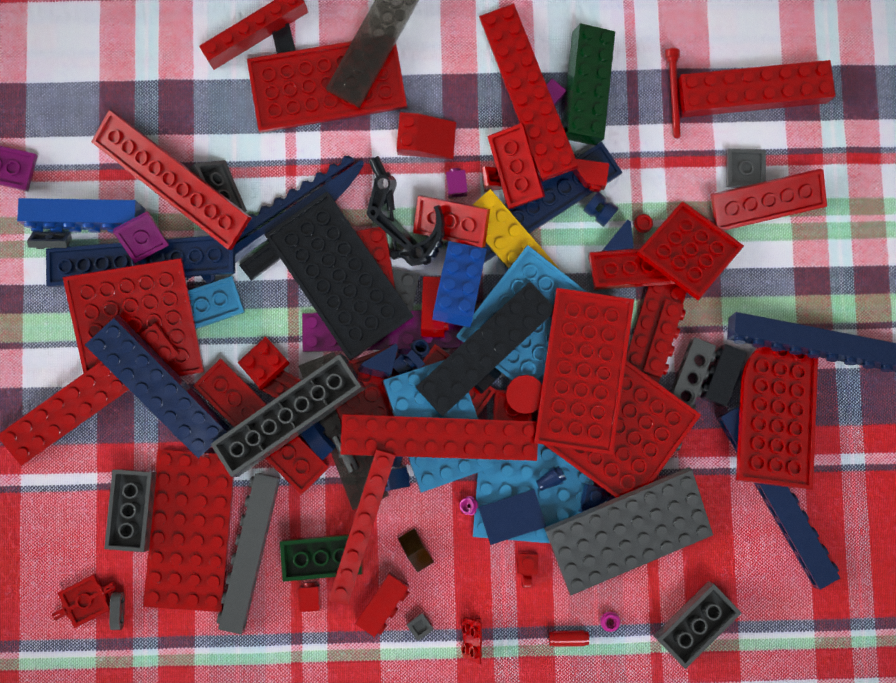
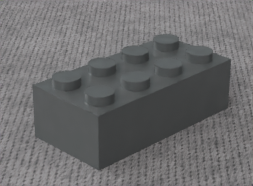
[104,469,157,552]
[653,581,742,669]

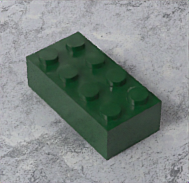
[280,534,364,582]

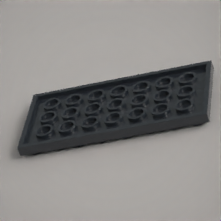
[265,191,414,361]

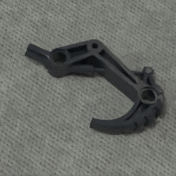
[367,156,445,266]

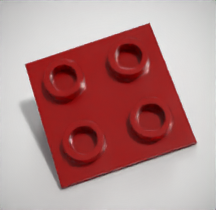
[461,618,482,664]

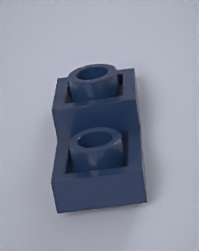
[301,422,336,460]

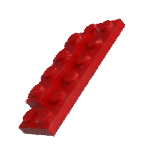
[626,284,687,384]

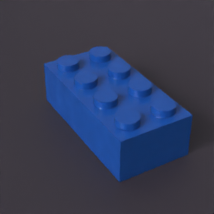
[432,241,487,328]

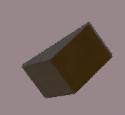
[398,528,434,572]

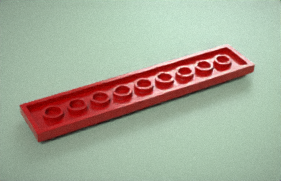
[479,3,578,181]
[91,110,252,250]
[0,322,180,466]
[340,414,538,461]

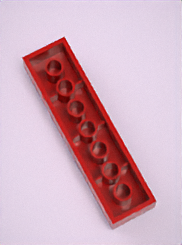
[678,60,836,118]

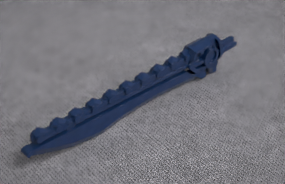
[186,156,364,284]

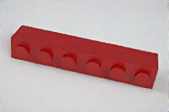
[199,0,308,70]

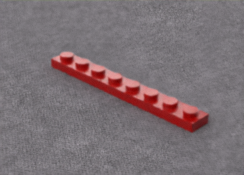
[329,448,396,605]

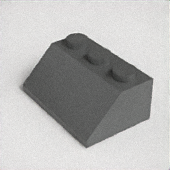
[189,160,247,212]

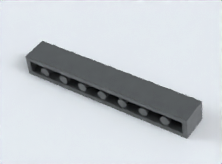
[217,473,281,635]

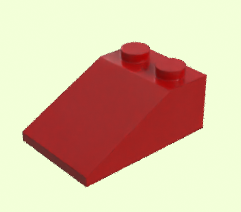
[397,112,456,159]

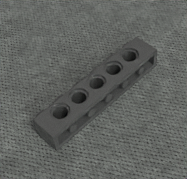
[670,337,717,454]

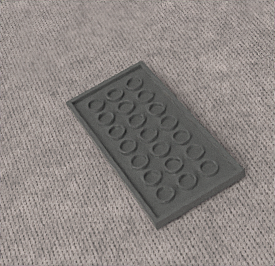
[544,467,713,596]

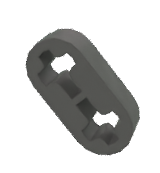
[109,592,125,630]

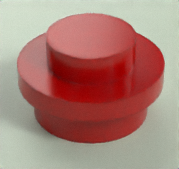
[634,214,653,233]

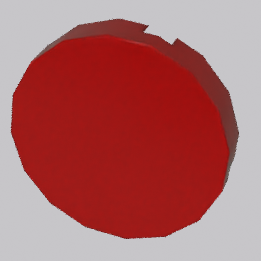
[506,375,542,414]

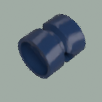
[583,192,619,227]

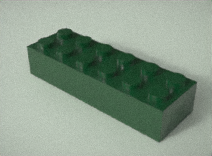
[562,23,615,146]

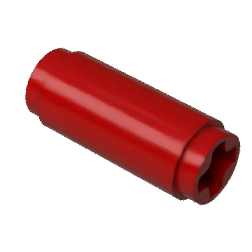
[548,630,589,647]

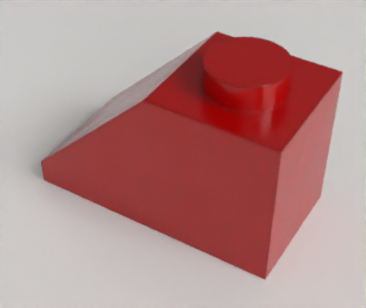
[572,159,609,192]

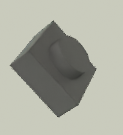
[406,612,434,641]

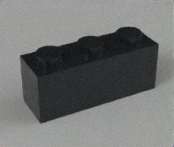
[701,344,747,407]

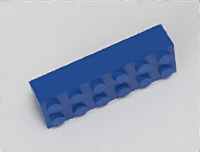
[17,198,146,233]

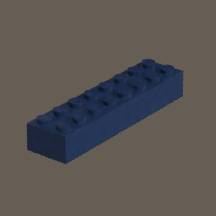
[85,314,229,458]

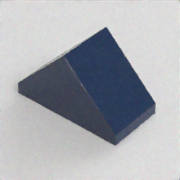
[602,219,634,251]

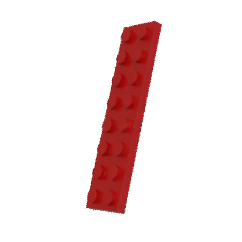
[193,358,330,495]

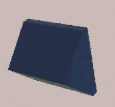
[358,344,398,379]

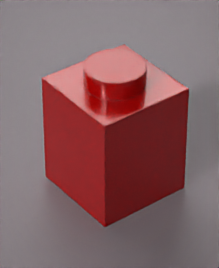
[299,582,321,612]

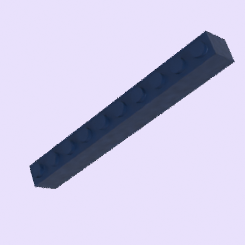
[727,312,896,372]
[717,406,840,590]

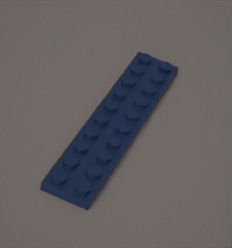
[444,142,623,263]
[46,236,235,287]

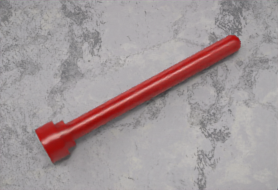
[665,48,681,139]

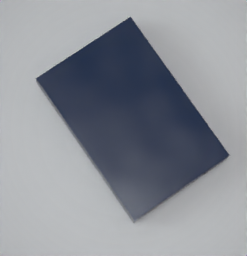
[478,489,546,545]

